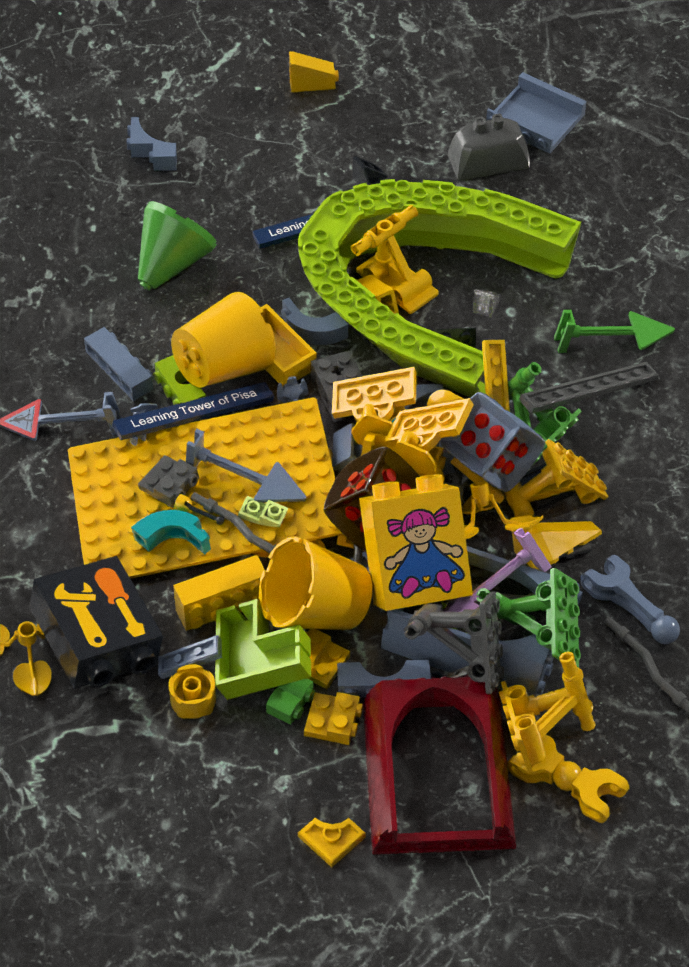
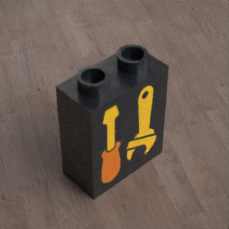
[30,556,163,689]

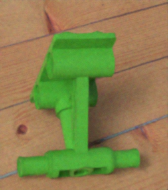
[508,362,582,465]
[476,568,581,668]

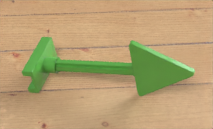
[554,310,675,353]

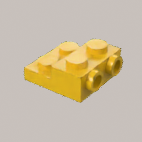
[305,629,350,689]
[304,692,363,745]

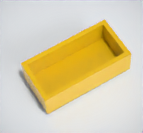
[260,304,317,387]
[173,555,265,631]

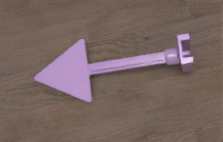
[442,527,552,612]

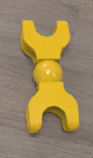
[507,734,629,823]

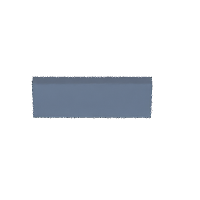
[158,635,222,679]

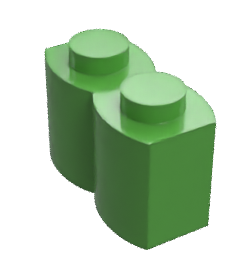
[266,679,315,725]

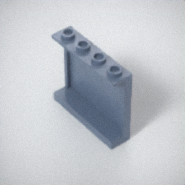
[486,72,586,154]

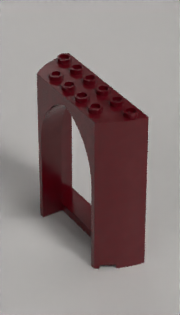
[363,676,516,855]

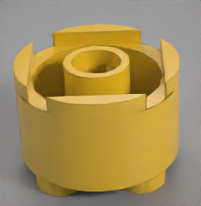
[169,664,216,719]

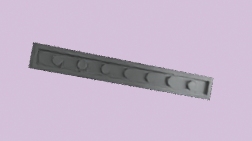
[519,362,658,414]

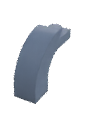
[281,298,348,345]

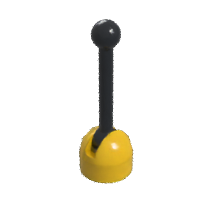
[174,494,224,525]

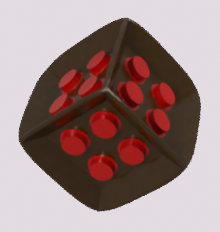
[323,447,420,551]

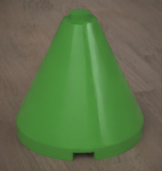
[138,201,217,291]

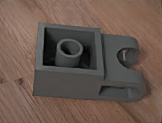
[311,350,362,422]

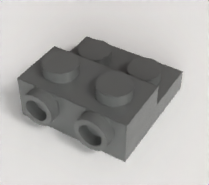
[138,455,199,508]

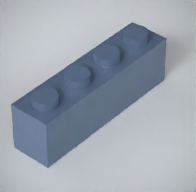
[84,327,154,401]

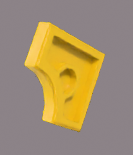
[298,818,366,867]

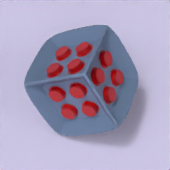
[440,392,545,492]

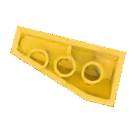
[512,521,602,569]

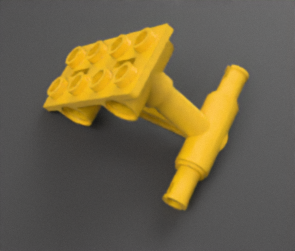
[351,205,439,314]
[504,439,608,517]
[499,652,596,774]

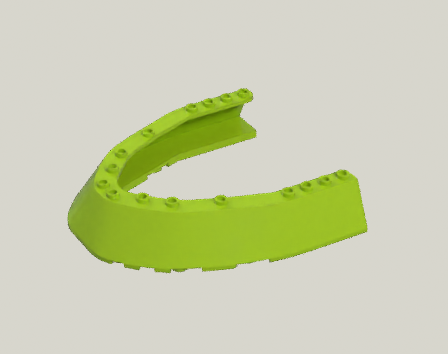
[298,179,581,398]

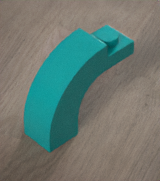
[131,510,211,554]

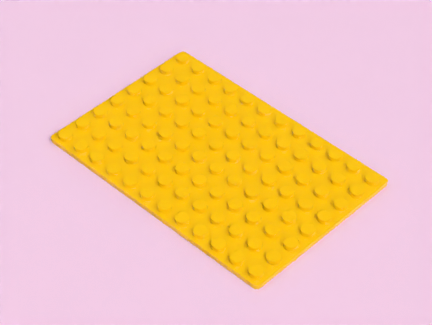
[68,397,343,579]

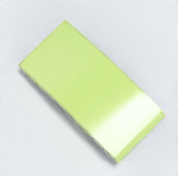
[238,496,288,527]

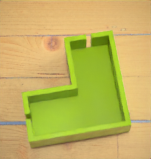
[215,599,311,700]

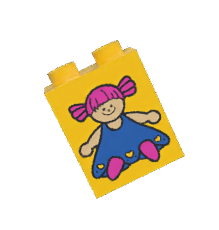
[359,474,473,611]

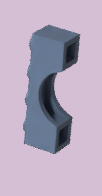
[337,660,431,698]

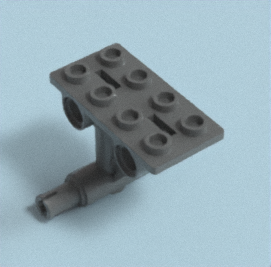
[404,592,504,694]

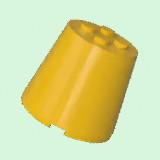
[171,292,276,388]
[259,537,372,630]

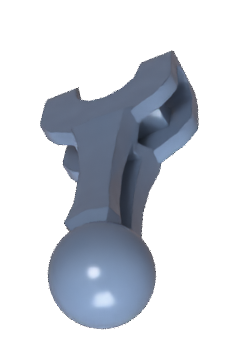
[581,555,680,644]

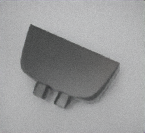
[448,113,530,181]

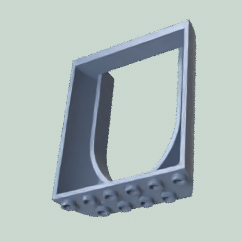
[381,546,583,696]

